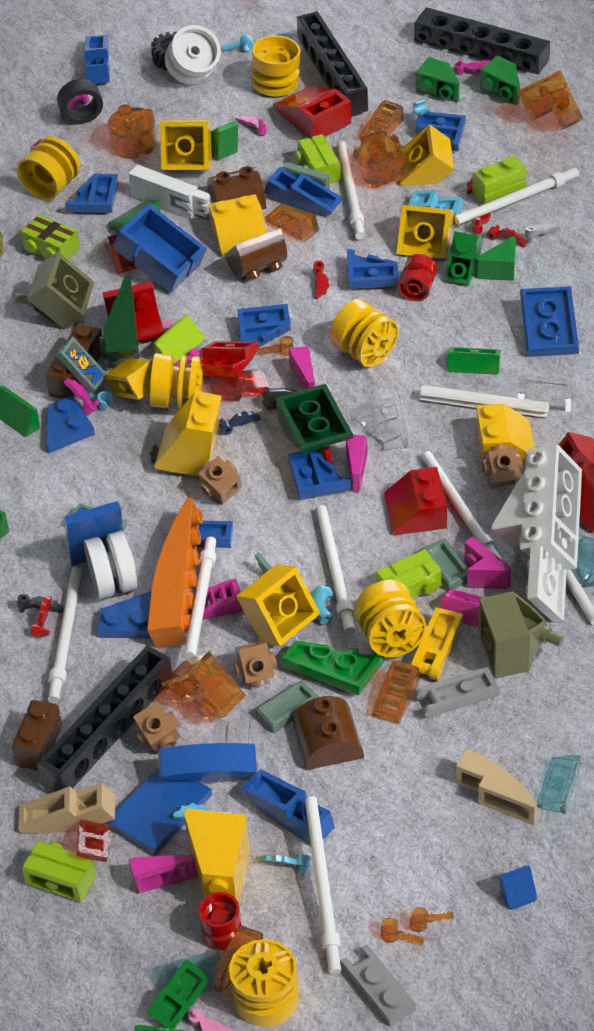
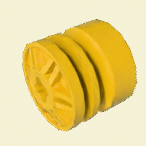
[251,35,301,97]
[16,136,81,201]
[330,299,399,367]
[150,353,203,409]
[354,580,427,658]
[229,939,299,1027]

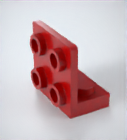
[102,281,164,342]

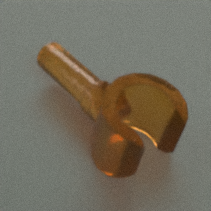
[258,336,294,357]
[410,907,454,932]
[381,918,425,945]

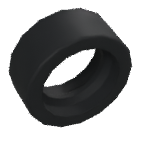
[57,79,103,124]

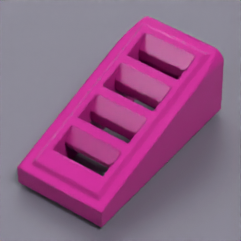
[288,346,315,390]
[345,435,368,493]
[191,578,243,620]
[129,854,197,894]

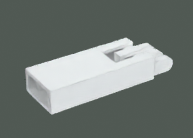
[129,164,211,219]

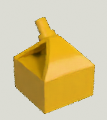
[160,119,212,170]
[236,564,320,646]

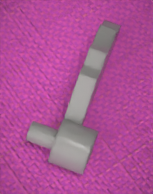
[525,223,560,243]

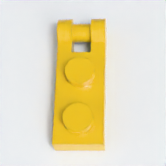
[410,607,463,681]

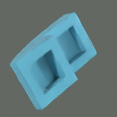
[408,190,464,216]

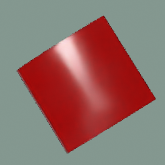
[189,341,259,377]

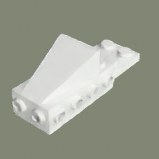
[492,444,582,623]

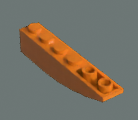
[147,497,203,648]

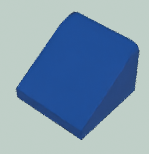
[500,865,537,910]

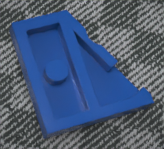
[237,304,291,347]
[46,395,95,453]
[288,450,351,499]

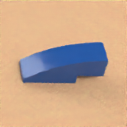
[84,35,110,83]
[264,167,343,215]
[158,743,257,782]
[241,769,335,845]

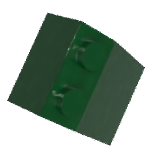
[100,276,140,368]
[276,384,354,453]

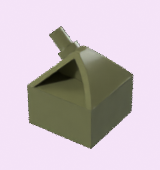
[15,252,94,329]
[479,591,564,679]

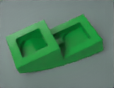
[146,959,212,1029]

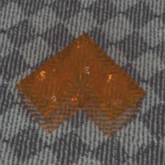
[518,70,584,130]
[161,651,246,722]

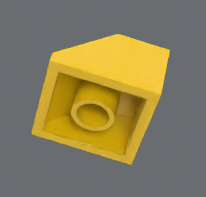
[396,124,454,186]
[208,194,267,257]
[396,205,454,259]
[476,403,534,465]

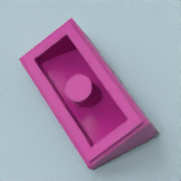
[440,589,484,627]

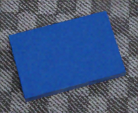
[520,286,579,357]
[64,501,123,566]
[108,768,212,856]

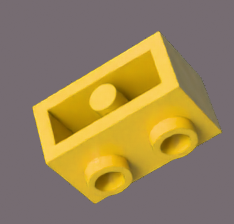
[105,358,153,400]

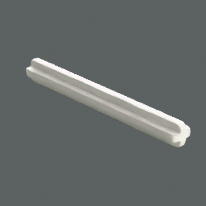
[419,385,549,418]

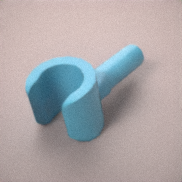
[222,34,254,52]
[413,99,430,116]
[87,391,113,412]

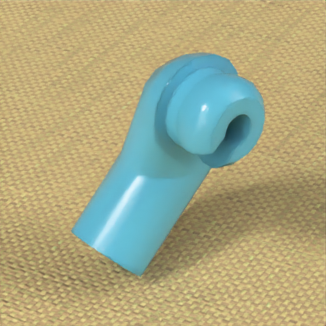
[312,585,333,625]

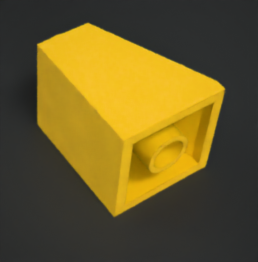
[155,391,222,477]
[184,809,250,903]

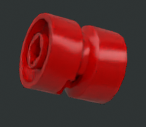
[398,254,437,302]
[199,892,243,951]

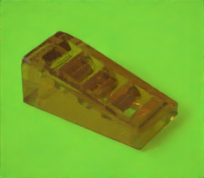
[359,100,404,146]
[265,204,319,242]
[372,660,420,724]
[214,926,263,993]

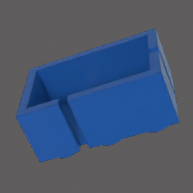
[113,204,207,293]

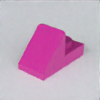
[464,537,511,589]

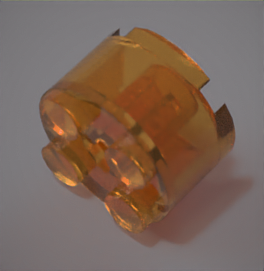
[108,104,157,159]
[353,131,407,188]

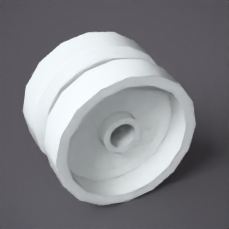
[165,25,221,84]
[83,531,138,599]

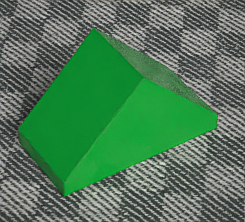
[211,120,238,160]
[475,236,516,281]

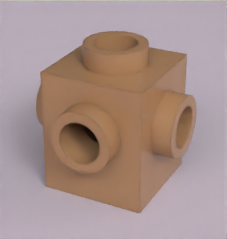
[482,444,523,488]
[198,456,242,505]
[233,641,277,687]
[133,701,181,753]

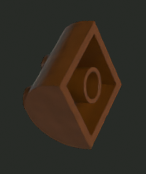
[207,166,267,210]
[224,228,287,281]
[293,696,364,771]

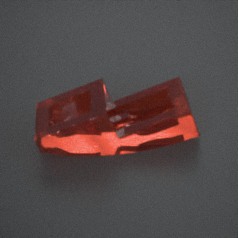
[209,370,269,402]
[76,819,110,863]

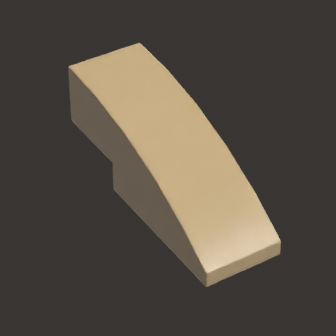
[456,748,537,825]
[18,783,115,833]

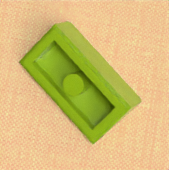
[153,314,205,364]

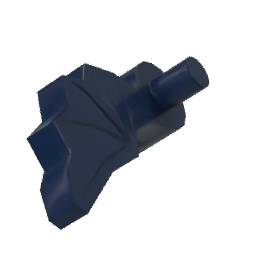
[219,411,261,435]

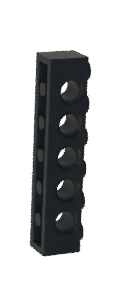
[414,7,550,75]
[296,11,368,115]
[37,645,173,792]

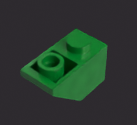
[480,56,520,106]
[416,57,460,103]
[444,231,484,285]

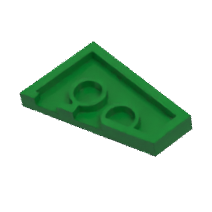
[281,641,385,696]

